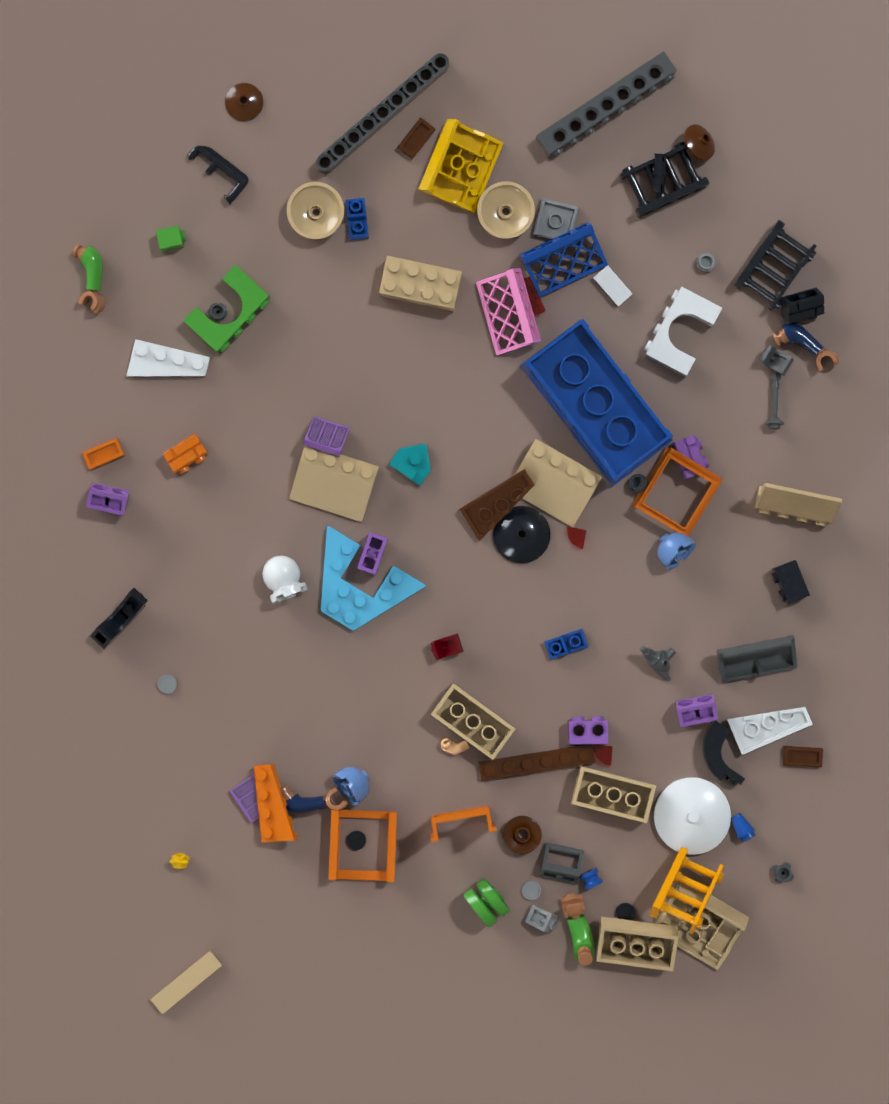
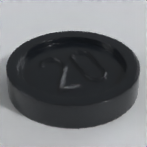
[347,831,366,850]
[616,903,635,920]

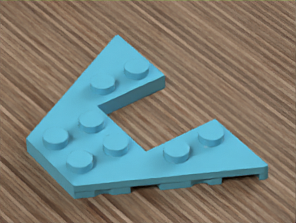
[321,526,426,631]

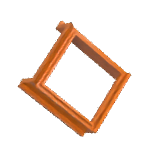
[632,446,723,536]
[430,806,497,842]
[329,810,397,882]

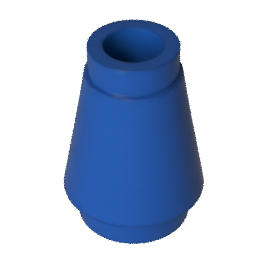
[731,813,756,842]

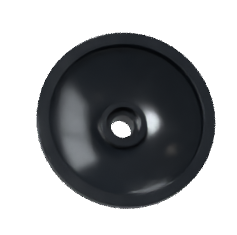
[493,506,551,563]

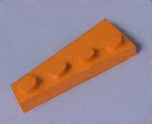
[254,764,298,842]

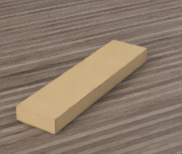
[150,950,222,1014]

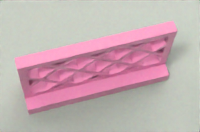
[476,268,541,355]

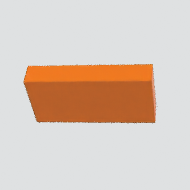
[82,438,125,471]

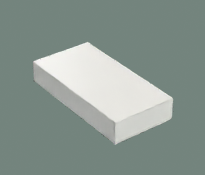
[593,265,632,307]

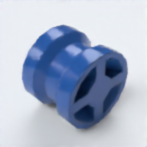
[580,868,603,890]

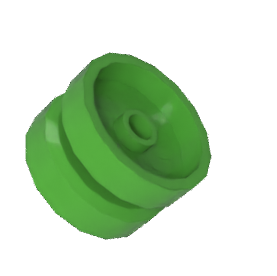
[463,877,510,928]

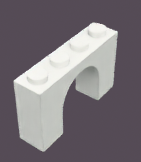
[644,287,722,377]

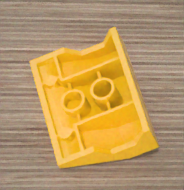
[418,119,504,213]

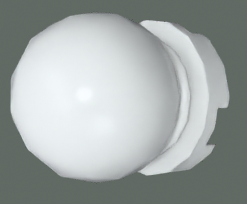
[262,555,308,604]

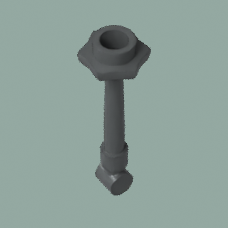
[765,373,784,429]

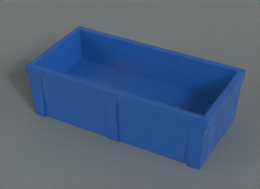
[520,319,673,487]

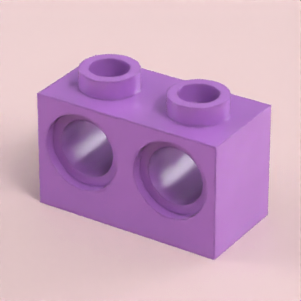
[86,483,130,516]
[675,694,719,727]
[568,716,608,744]

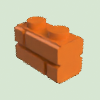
[162,434,208,475]

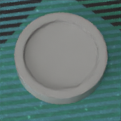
[158,674,177,694]
[522,881,541,900]

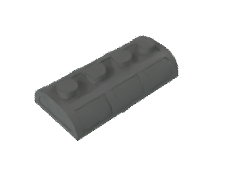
[717,635,797,683]

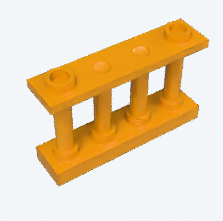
[650,846,724,935]

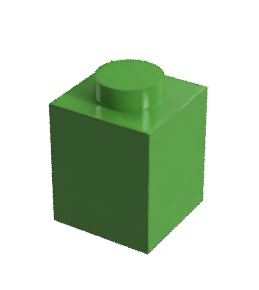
[156,226,186,252]

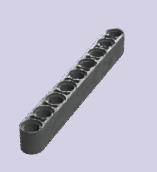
[316,53,449,174]

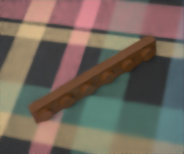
[478,744,595,781]

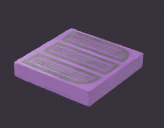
[303,416,350,456]
[230,774,259,823]

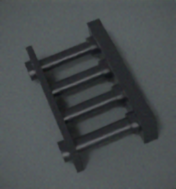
[620,142,710,218]
[734,220,817,311]

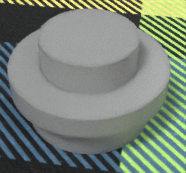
[697,253,716,272]

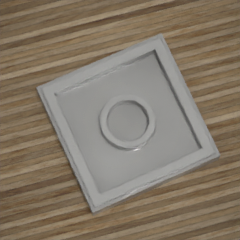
[533,198,579,240]

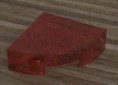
[567,527,586,549]
[593,745,613,766]

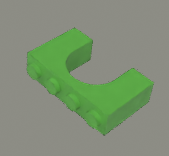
[183,265,270,354]

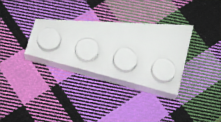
[126,339,210,377]
[726,707,813,755]

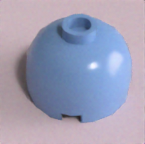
[657,532,696,570]
[333,767,370,806]

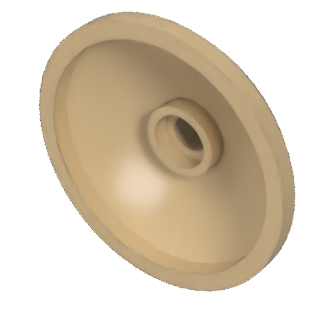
[477,181,535,239]
[287,182,344,240]

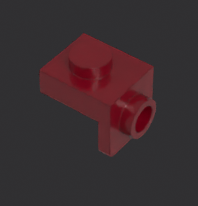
[431,633,464,660]

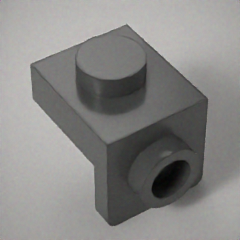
[760,345,794,376]

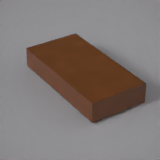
[397,118,436,160]
[783,746,823,767]

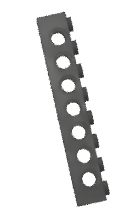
[536,51,676,158]

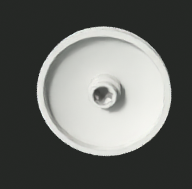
[654,777,731,855]

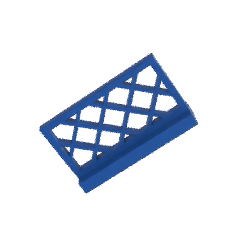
[519,222,608,298]

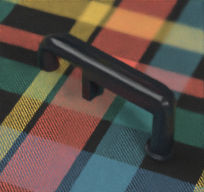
[187,146,249,205]

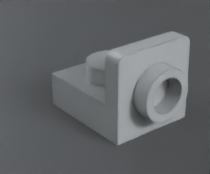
[525,905,559,933]

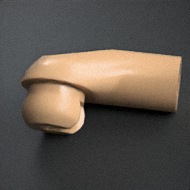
[441,738,470,755]

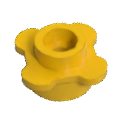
[170,853,190,869]

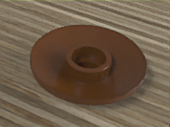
[225,83,263,121]
[684,124,715,161]
[503,816,542,854]

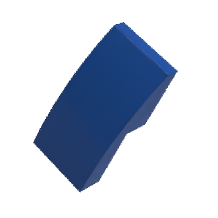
[346,198,369,241]
[545,628,589,660]

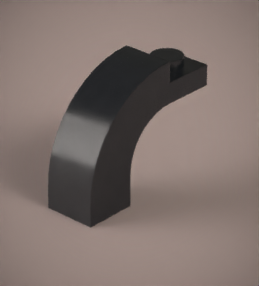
[90,588,148,649]
[702,720,745,785]

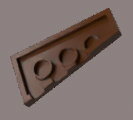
[460,469,535,541]

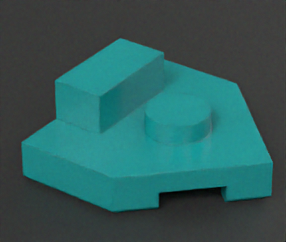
[389,444,431,486]

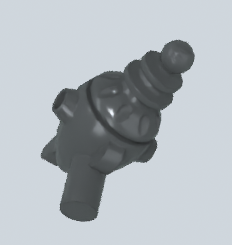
[640,646,676,681]

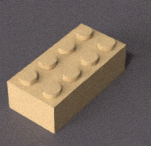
[379,256,462,312]
[431,683,516,760]
[571,765,656,823]
[596,916,679,971]

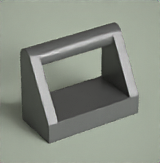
[539,842,584,884]

